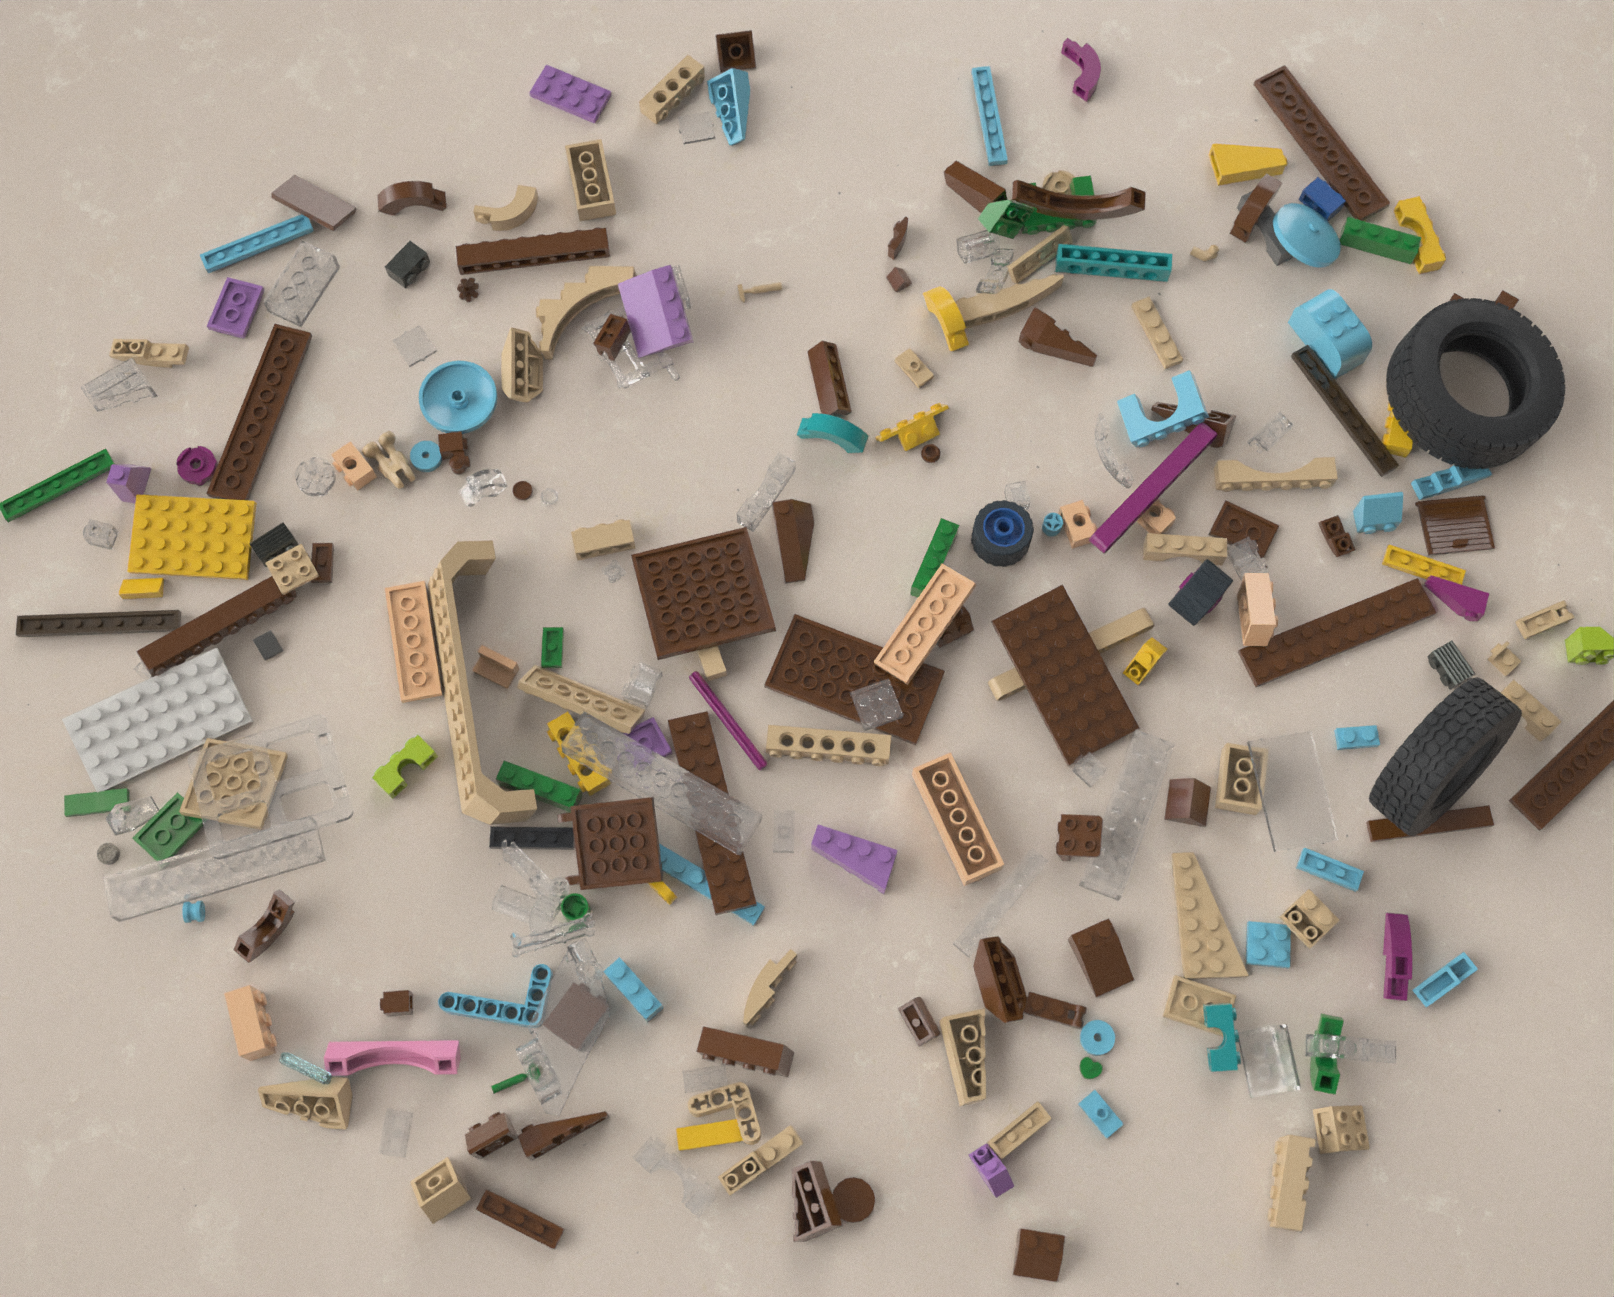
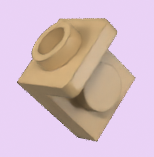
[1487,641,1521,676]

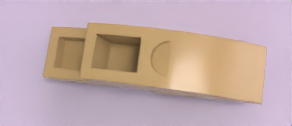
[109,339,189,368]
[743,949,797,1027]
[718,1125,804,1196]

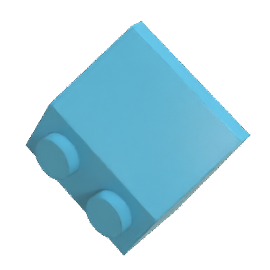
[1353,492,1403,534]

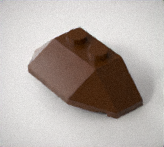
[973,936,1027,1023]

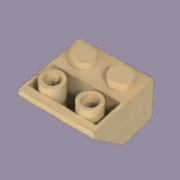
[1279,889,1340,949]

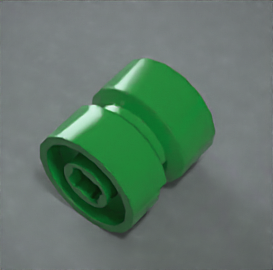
[561,893,591,926]

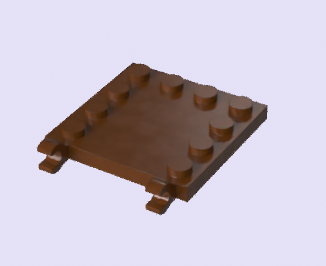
[557,797,664,890]

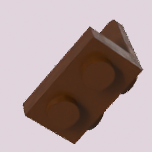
[936,606,974,648]
[1056,814,1103,861]

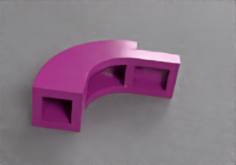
[1061,38,1101,102]

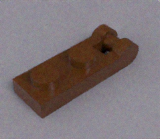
[1023,992,1087,1029]

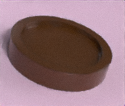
[513,481,533,500]

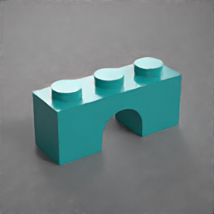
[1203,1003,1241,1072]

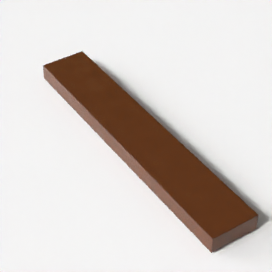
[1366,805,1494,842]

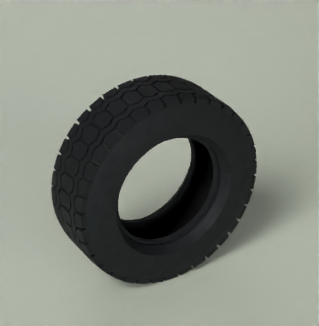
[1386,298,1565,469]

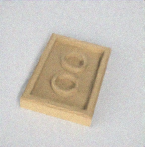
[1162,975,1237,1037]

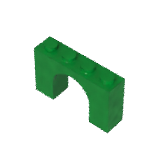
[1019,175,1097,235]

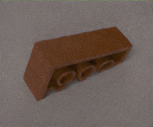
[696,1026,795,1078]

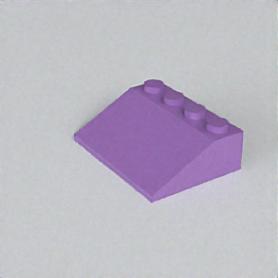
[618,265,694,358]

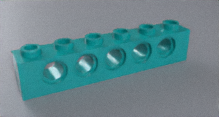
[1055,244,1173,282]

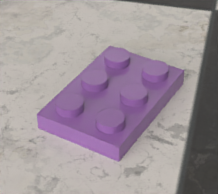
[207,277,265,339]

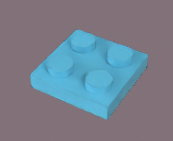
[1246,921,1291,968]

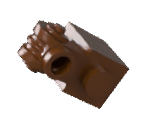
[438,431,471,475]

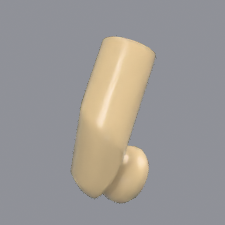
[1190,245,1219,261]

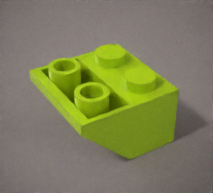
[1565,627,1614,665]

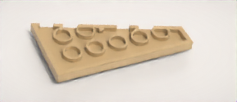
[1171,852,1249,979]

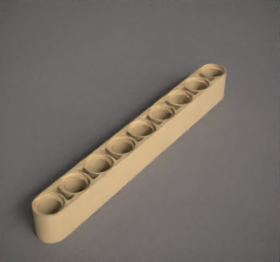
[988,608,1155,701]

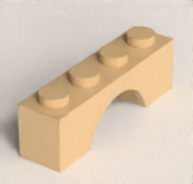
[1143,533,1227,566]

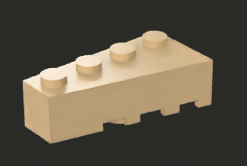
[1268,1134,1316,1232]

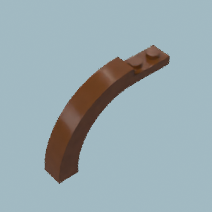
[1012,179,1146,220]

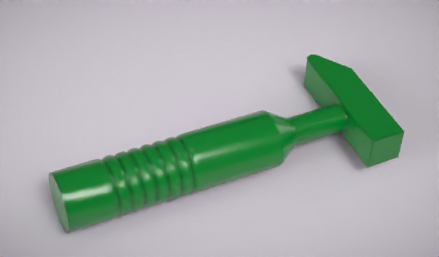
[491,1062,542,1094]

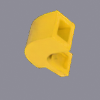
[923,286,969,351]

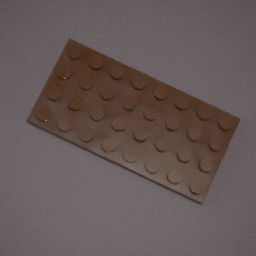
[991,584,1140,766]
[764,614,945,745]

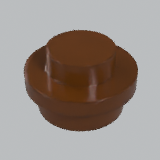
[921,444,941,463]

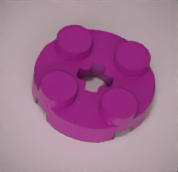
[176,446,218,486]

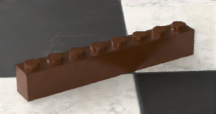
[456,227,610,275]
[136,576,297,677]

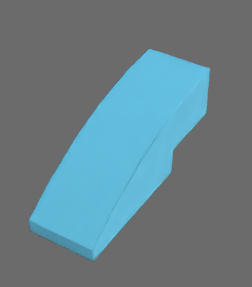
[1413,952,1478,1008]

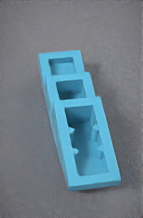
[1411,465,1492,500]

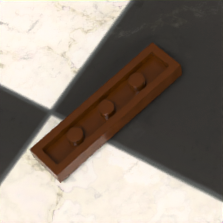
[476,1189,565,1250]

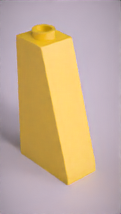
[1209,143,1287,186]

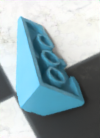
[707,68,750,146]

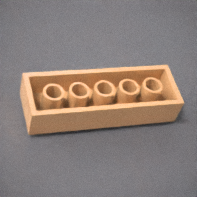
[912,752,1004,886]

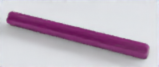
[689,671,767,770]

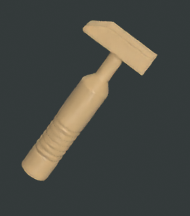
[737,282,782,303]

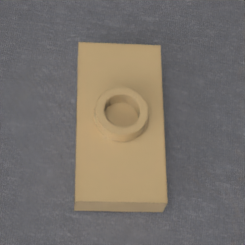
[895,348,934,389]

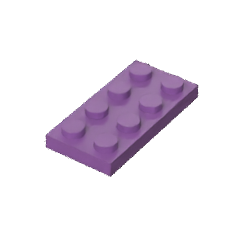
[529,64,612,124]

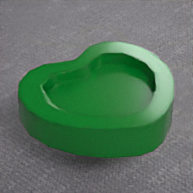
[1079,1057,1103,1079]

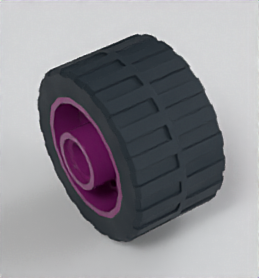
[1168,559,1233,626]

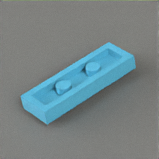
[1296,847,1364,892]

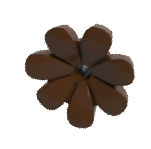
[457,278,479,302]

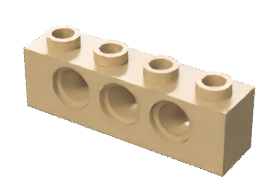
[639,55,705,125]

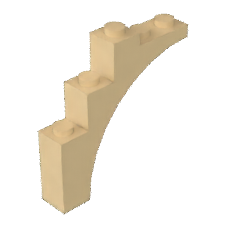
[536,266,637,360]

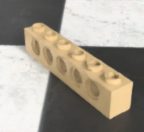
[766,725,891,766]

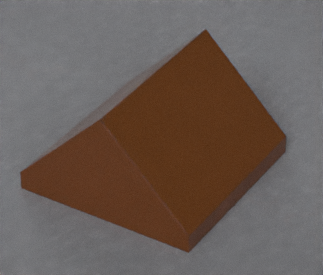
[716,30,756,72]
[1164,778,1211,827]

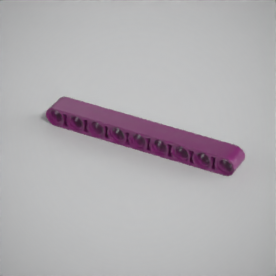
[1089,422,1218,554]

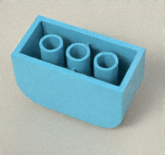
[1288,289,1372,379]

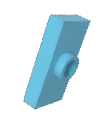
[1078,1090,1123,1139]

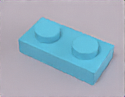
[1334,725,1380,750]

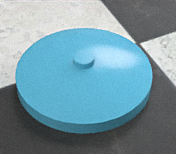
[1273,203,1341,268]
[419,361,498,434]

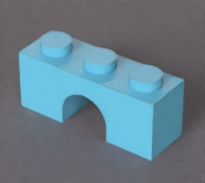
[603,957,663,1023]

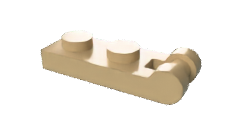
[1515,600,1575,639]

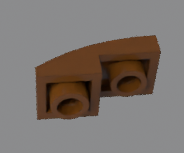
[887,216,908,260]
[1318,515,1355,557]

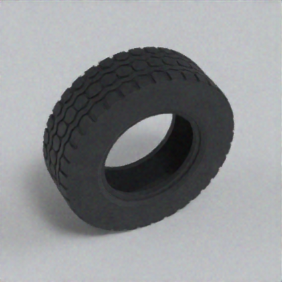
[1369,677,1522,836]

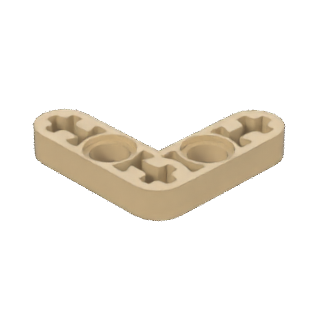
[688,1082,761,1145]

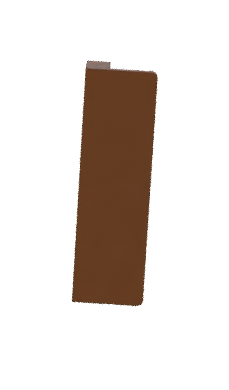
[807,341,852,416]

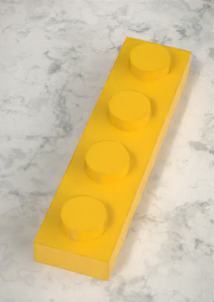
[1382,544,1466,585]

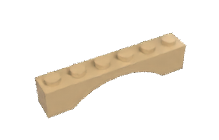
[1214,457,1338,492]

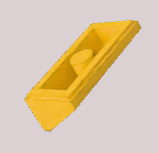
[119,578,164,599]

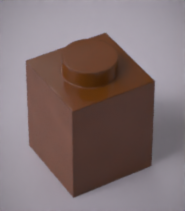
[380,990,413,1016]

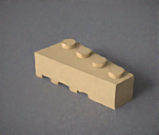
[939,1008,986,1106]

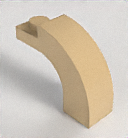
[473,185,539,231]

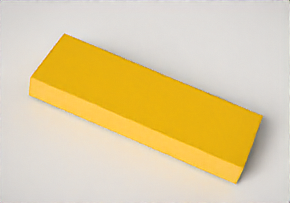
[676,1119,743,1151]

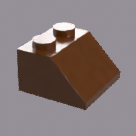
[1013,1228,1065,1282]

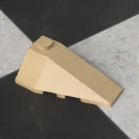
[258,1077,353,1129]

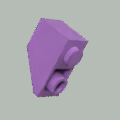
[969,1143,1015,1198]

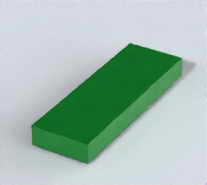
[64,788,130,817]

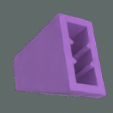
[106,464,151,503]

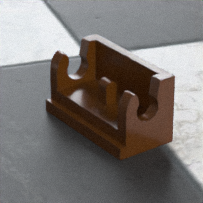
[593,314,631,361]

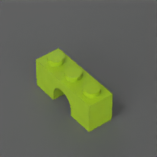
[372,735,438,799]

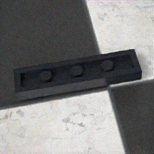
[489,826,574,850]

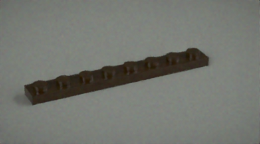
[1291,345,1399,477]
[15,610,181,637]

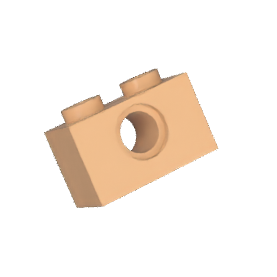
[331,441,377,491]
[1136,499,1176,534]
[1058,500,1097,549]

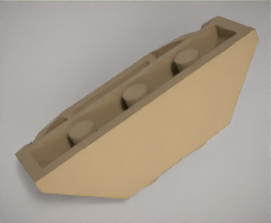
[501,327,543,403]

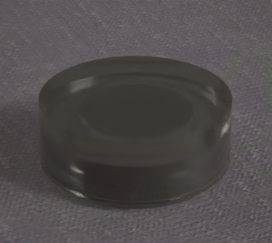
[97,843,120,865]

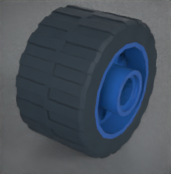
[971,500,1034,567]

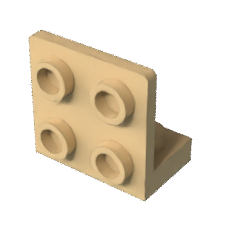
[266,544,319,595]
[1313,1105,1370,1154]

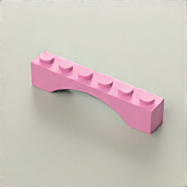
[324,1040,461,1076]

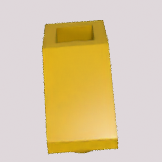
[1123,637,1168,685]

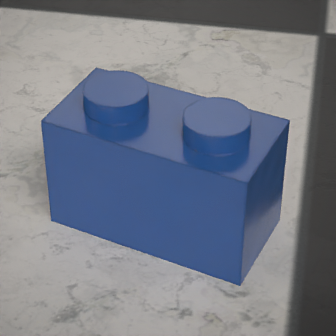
[1299,177,1345,221]

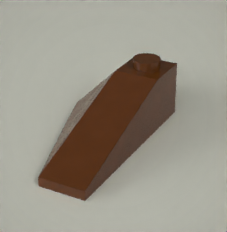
[518,1111,610,1161]

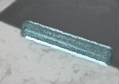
[279,1052,332,1084]

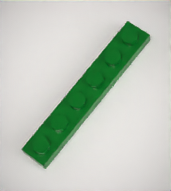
[0,448,115,523]

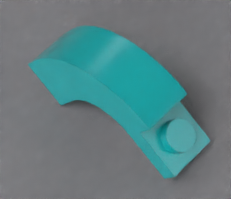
[797,413,869,453]

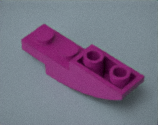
[1383,913,1413,1001]

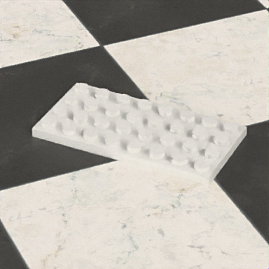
[62,648,253,792]

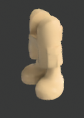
[362,431,416,489]

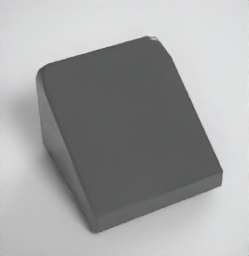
[253,630,283,661]

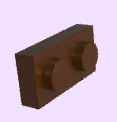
[311,543,334,583]

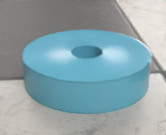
[410,441,442,472]
[1080,1020,1115,1056]

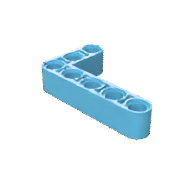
[438,964,553,1028]

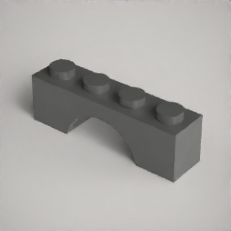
[1237,191,1293,266]

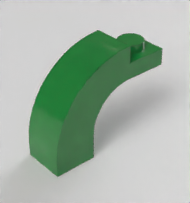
[1310,1014,1344,1095]

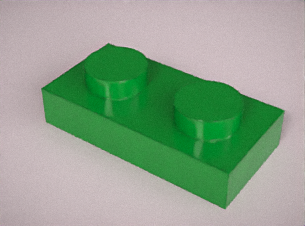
[541,627,564,668]

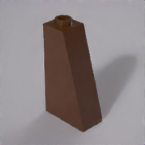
[944,160,1007,213]

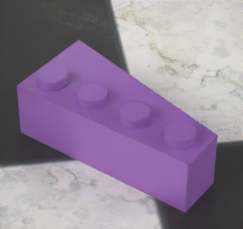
[811,824,898,894]

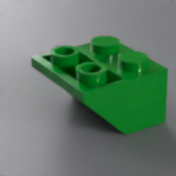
[978,200,1035,239]

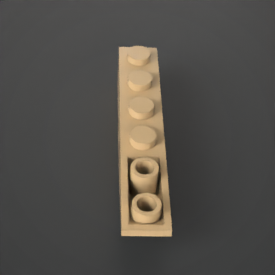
[955,274,1064,329]

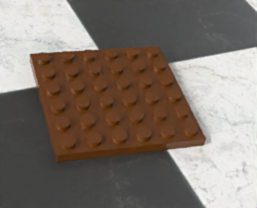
[631,527,776,660]

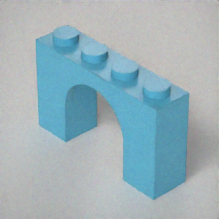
[1117,370,1209,447]

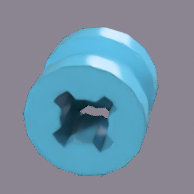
[1042,513,1063,537]
[182,901,205,923]

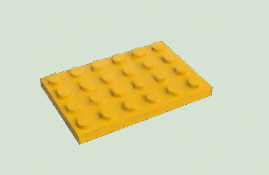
[127,494,257,580]

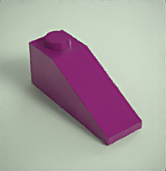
[1424,575,1489,621]

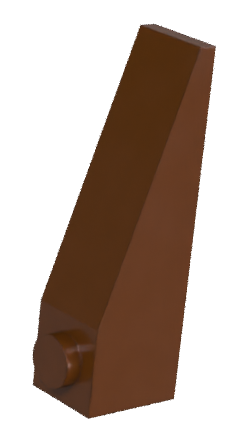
[1018,307,1097,367]
[1151,402,1236,448]
[772,499,814,583]

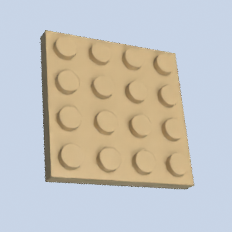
[179,738,288,830]

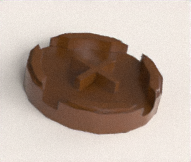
[832,1177,875,1223]

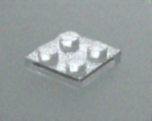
[850,679,903,731]

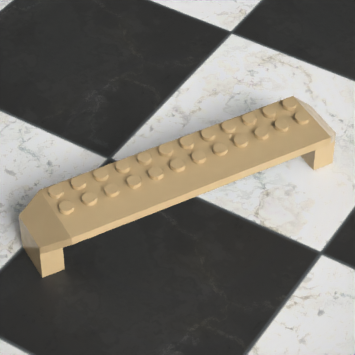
[427,540,537,825]

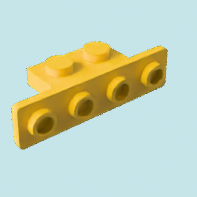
[875,402,949,451]

